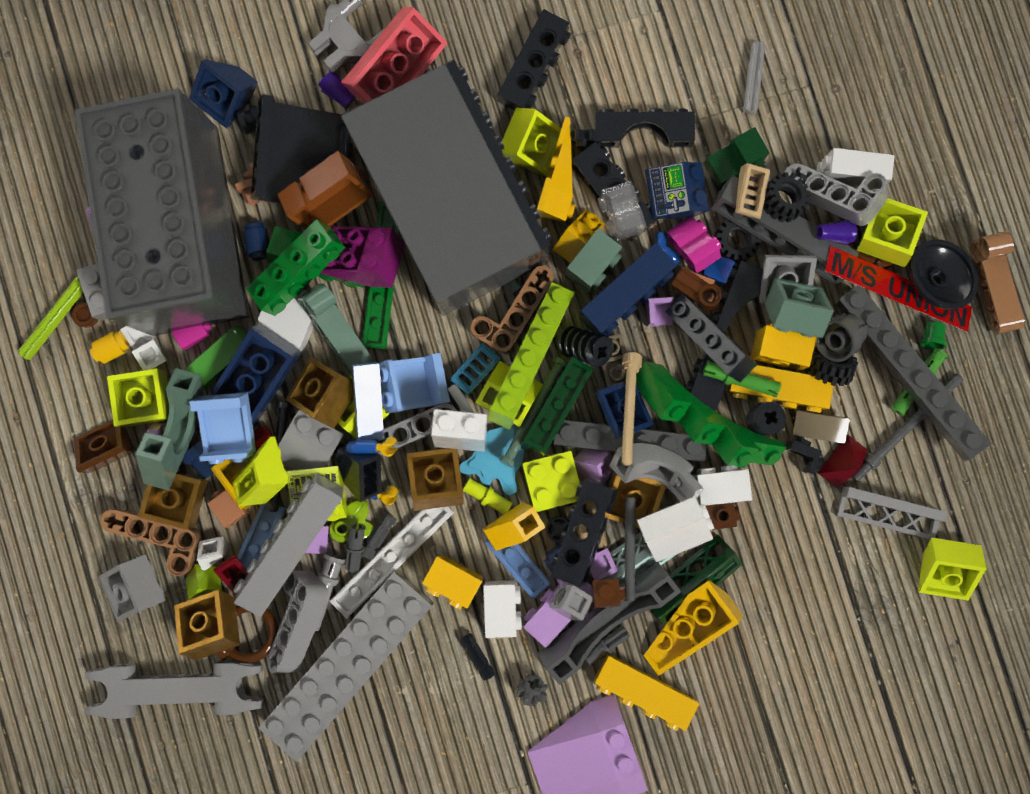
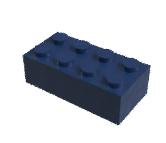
[578,243,677,337]
[210,324,302,429]

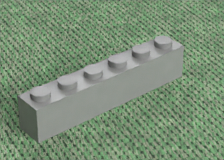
[233,473,343,617]

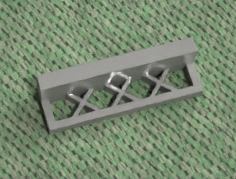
[836,487,948,540]

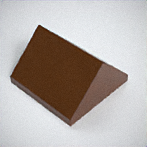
[74,420,134,473]

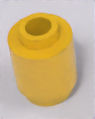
[90,331,131,364]

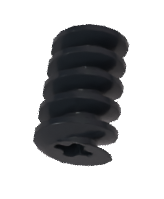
[558,326,613,367]
[747,402,786,435]

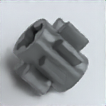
[516,674,548,708]

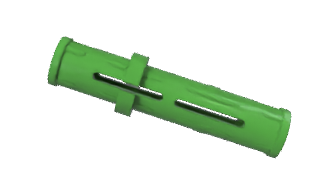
[890,347,948,416]
[703,360,781,398]

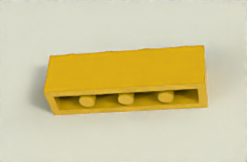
[726,365,834,414]
[593,654,700,731]

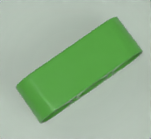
[185,325,247,390]

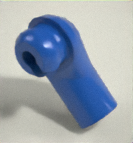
[655,232,681,264]

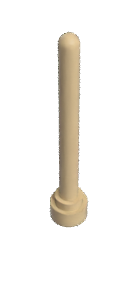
[622,352,642,466]

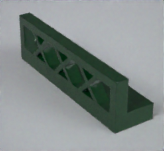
[520,357,594,456]
[651,534,743,626]

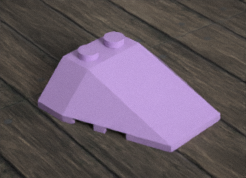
[528,693,648,794]

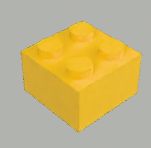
[750,323,816,371]
[422,553,484,610]

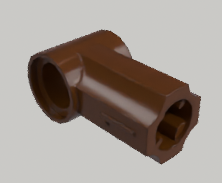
[671,267,721,311]

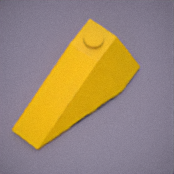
[537,116,576,224]
[643,580,743,676]

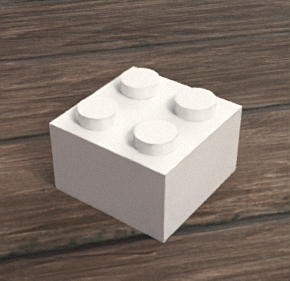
[692,466,752,505]
[484,580,521,638]

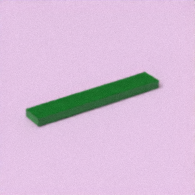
[362,202,401,350]

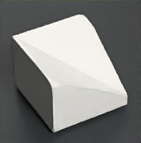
[197,536,228,571]

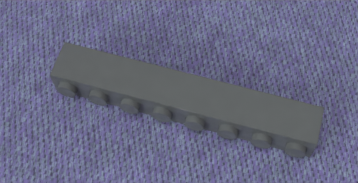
[836,285,992,461]

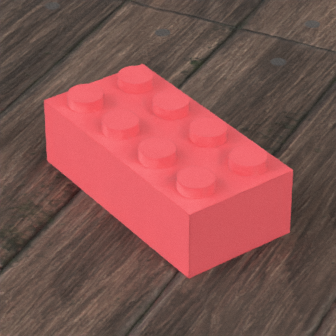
[341,7,448,104]

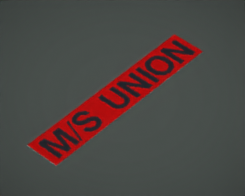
[825,246,972,332]

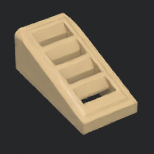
[735,163,770,219]

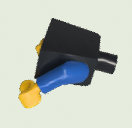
[334,437,398,505]

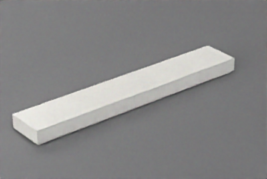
[329,506,454,619]

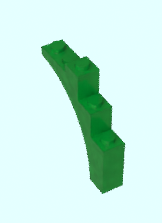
[636,361,787,468]

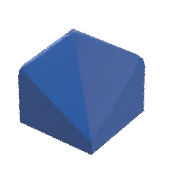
[701,257,735,286]

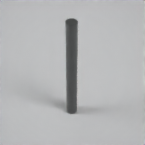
[625,497,635,601]

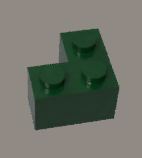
[703,127,770,189]

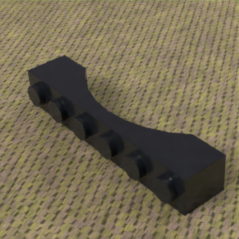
[685,261,763,411]

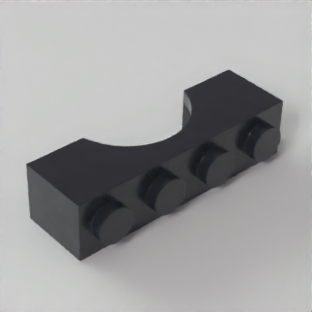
[594,108,695,148]

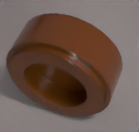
[72,302,99,328]

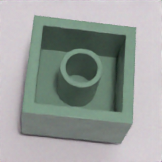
[565,228,622,294]
[765,278,834,338]

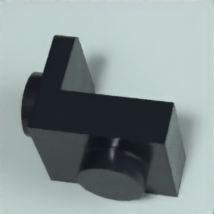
[785,437,823,474]

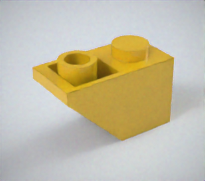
[553,209,605,263]
[482,502,545,551]

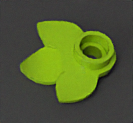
[329,501,374,543]

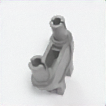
[308,0,385,73]

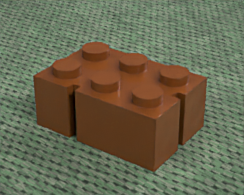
[278,151,375,229]

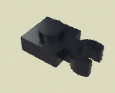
[571,129,596,147]

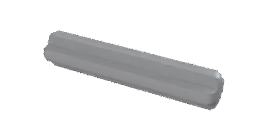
[743,41,765,114]

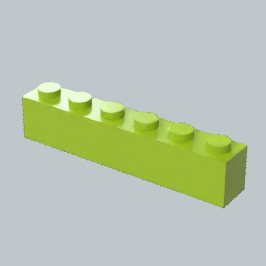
[487,282,575,430]

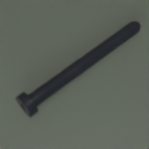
[268,402,293,513]

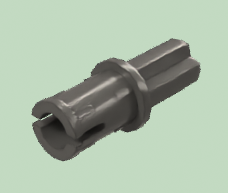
[345,522,366,573]
[585,626,630,666]

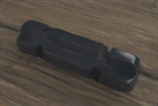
[460,633,495,681]

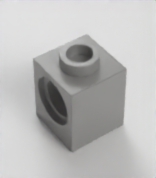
[549,585,594,621]

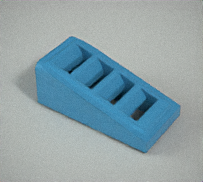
[450,343,501,396]

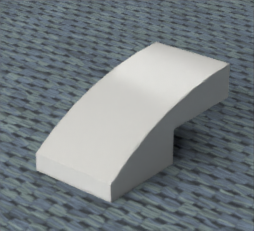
[120,326,167,371]

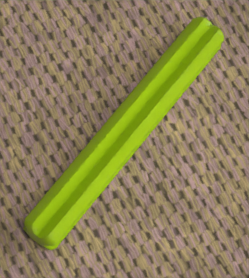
[18,277,84,360]

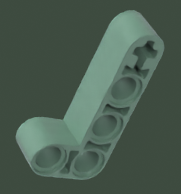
[297,284,374,377]

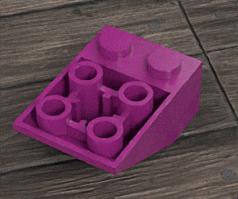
[321,227,406,288]

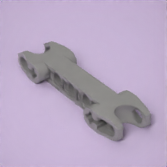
[85,660,264,719]

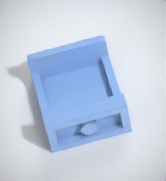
[379,353,450,414]
[189,392,256,464]

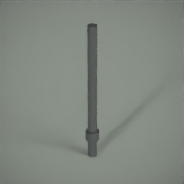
[851,373,964,482]

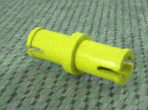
[463,478,513,515]

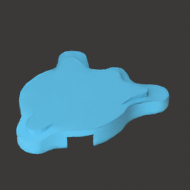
[459,424,524,495]

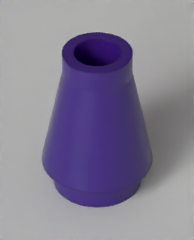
[318,71,355,108]
[816,220,857,245]

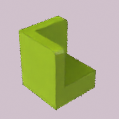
[186,564,222,600]

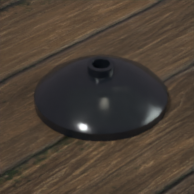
[909,239,979,310]

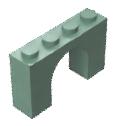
[135,368,204,491]

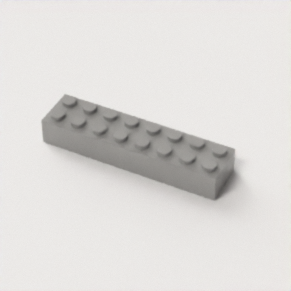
[259,570,434,762]

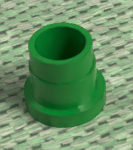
[921,322,947,350]

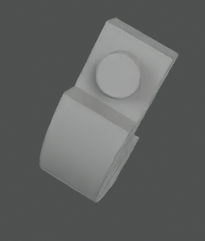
[609,443,703,502]

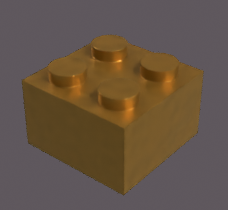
[285,357,354,429]
[406,448,464,511]
[608,470,666,529]
[138,472,208,530]
[174,589,240,661]

